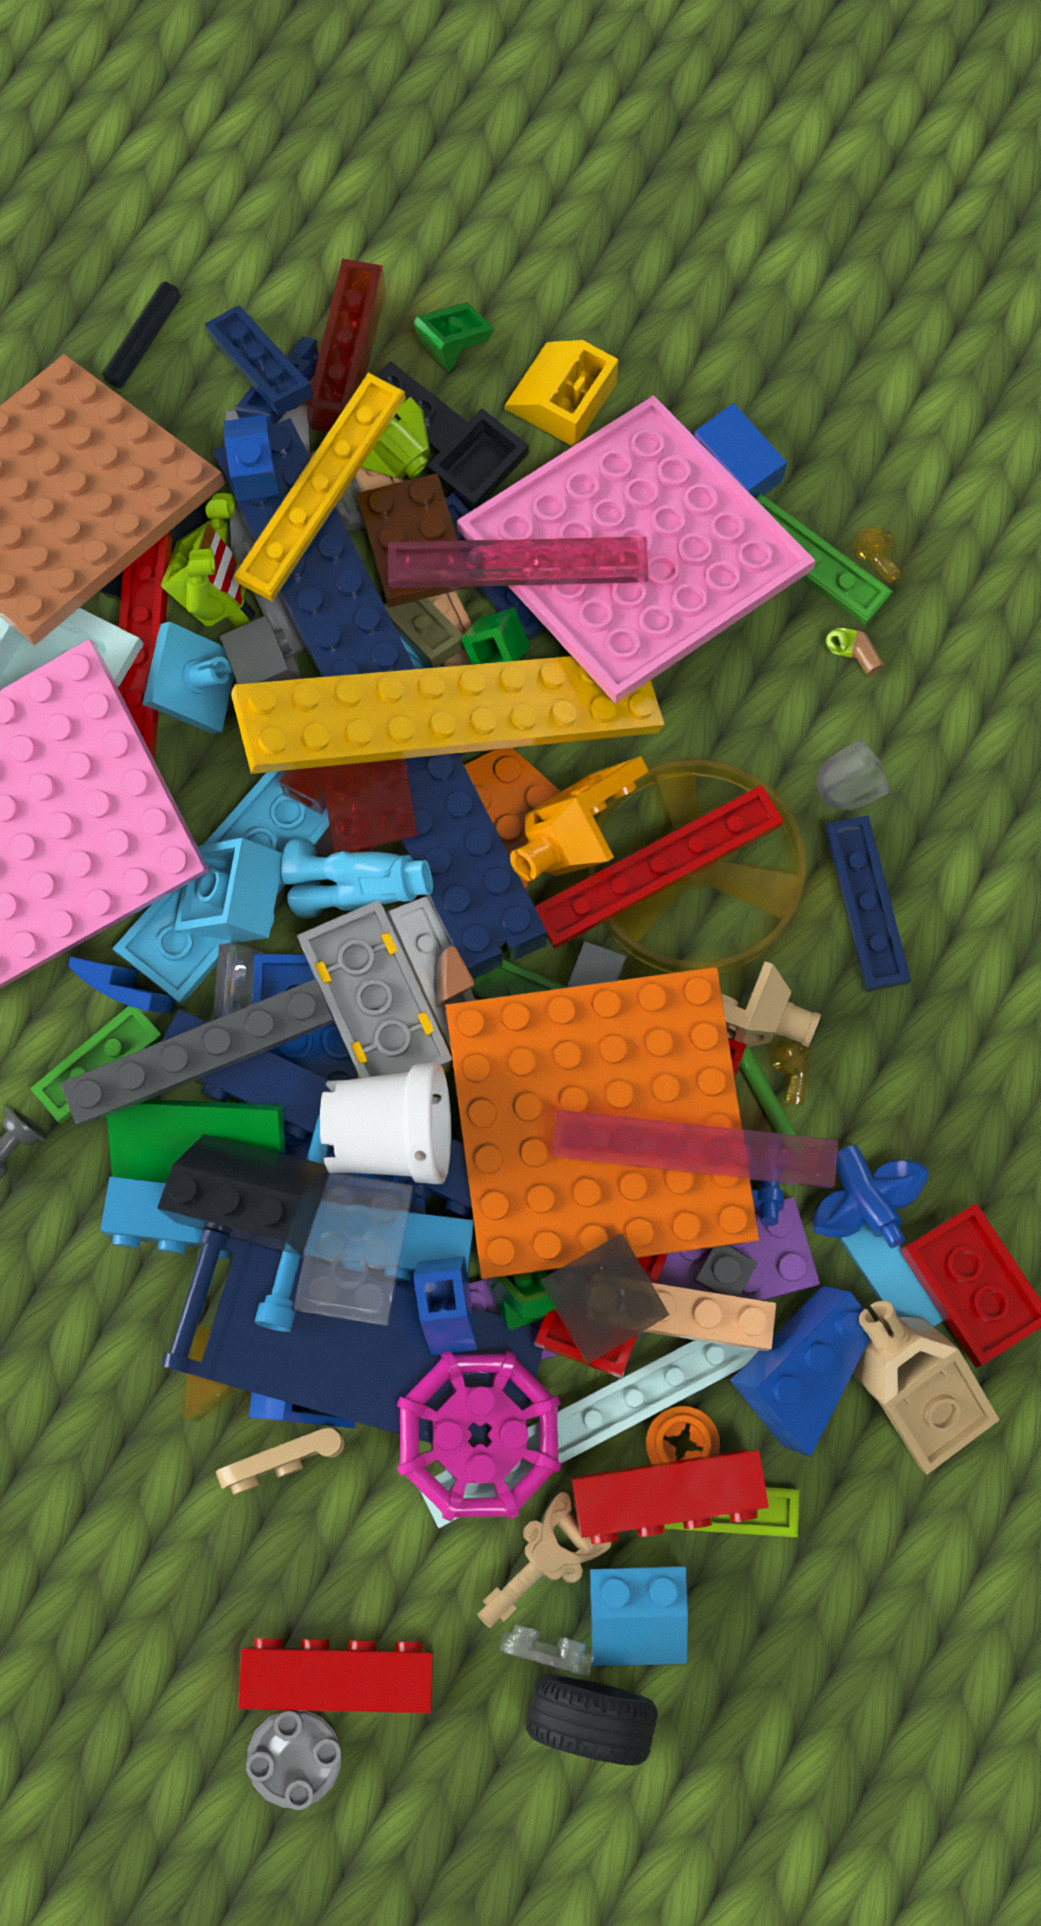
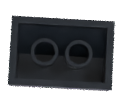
[157,1134,330,1256]

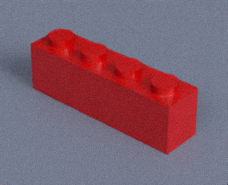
[571,1448,769,1544]
[238,1638,434,1713]

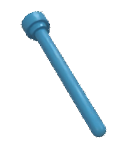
[254,1115,329,1332]

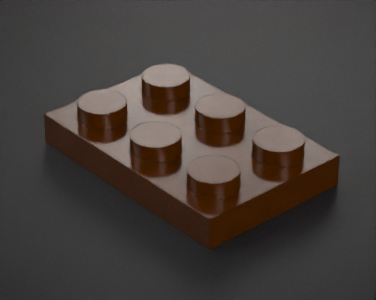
[356,473,470,608]

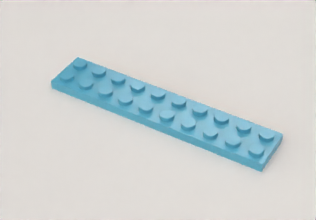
[113,635,442,1006]

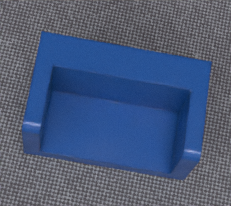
[694,403,787,499]

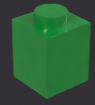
[461,607,531,665]

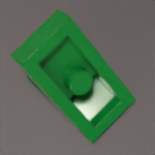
[413,302,495,373]
[487,1271,565,1330]

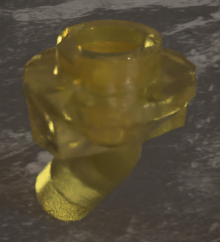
[852,526,901,583]
[771,1041,812,1106]

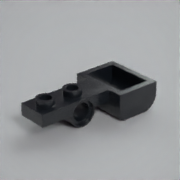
[376,361,529,512]

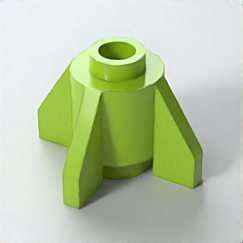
[361,397,430,479]

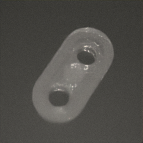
[497,1624,594,1676]

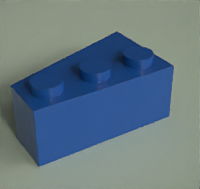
[730,1286,870,1457]

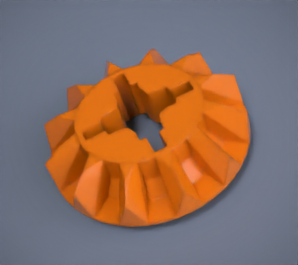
[646,1406,720,1464]

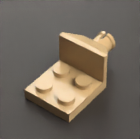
[721,961,821,1047]
[852,1301,1000,1475]

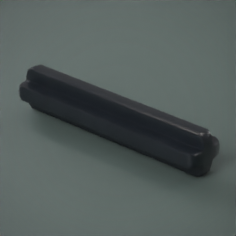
[103,281,181,389]

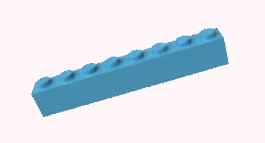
[100,1177,475,1281]

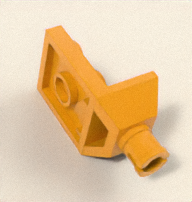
[510,756,649,881]

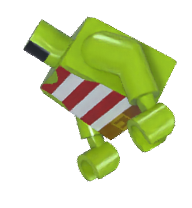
[161,493,255,628]

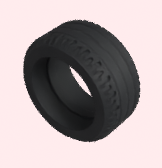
[526,1674,658,1766]

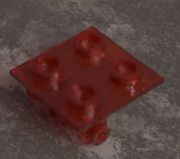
[321,758,418,853]

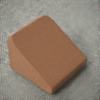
[435,945,475,1008]

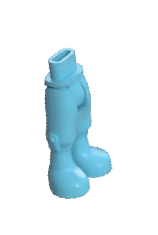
[281,839,433,919]

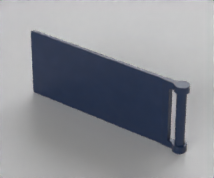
[161,1229,543,1447]

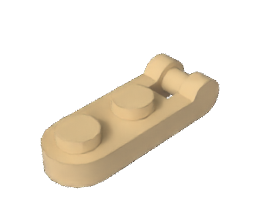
[216,1428,345,1495]

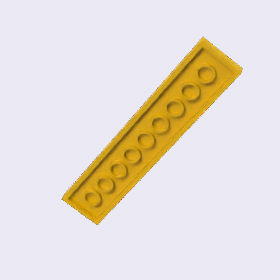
[231,656,665,774]

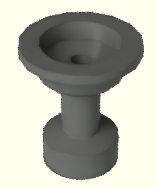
[0,1104,48,1179]

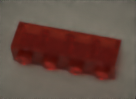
[307,259,386,432]

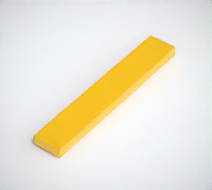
[234,373,405,602]

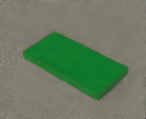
[107,1099,286,1183]

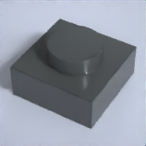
[694,1246,758,1297]

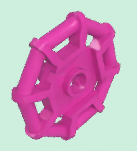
[396,1350,562,1521]

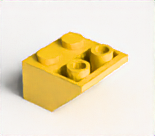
[505,340,619,447]

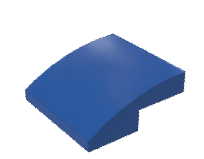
[68,957,175,1014]

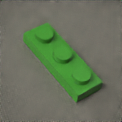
[30,1006,164,1125]

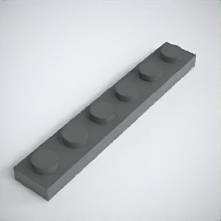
[60,979,334,1128]

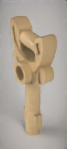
[477,1492,612,1628]

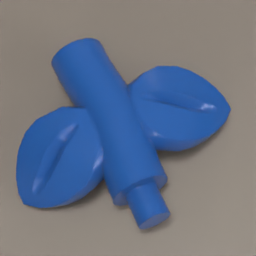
[812,1145,929,1248]

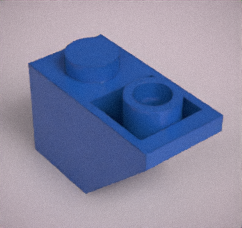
[413,1256,478,1356]

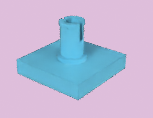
[143,621,234,734]

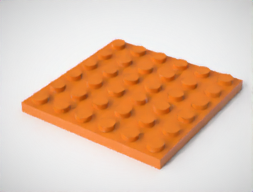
[445,967,759,1280]

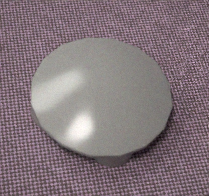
[246,1710,341,1810]

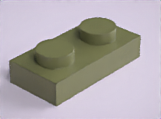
[384,598,465,668]

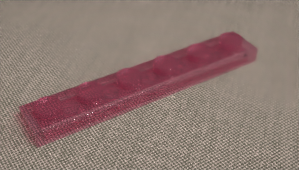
[388,537,649,588]
[551,1110,838,1188]

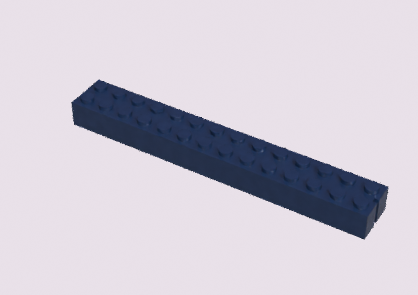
[213,418,547,980]

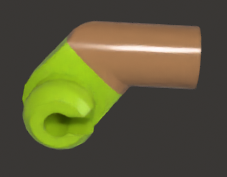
[825,628,885,676]

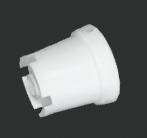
[320,1062,451,1184]

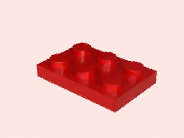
[900,1203,1041,1368]

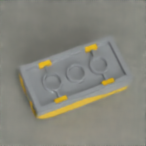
[297,900,453,1078]

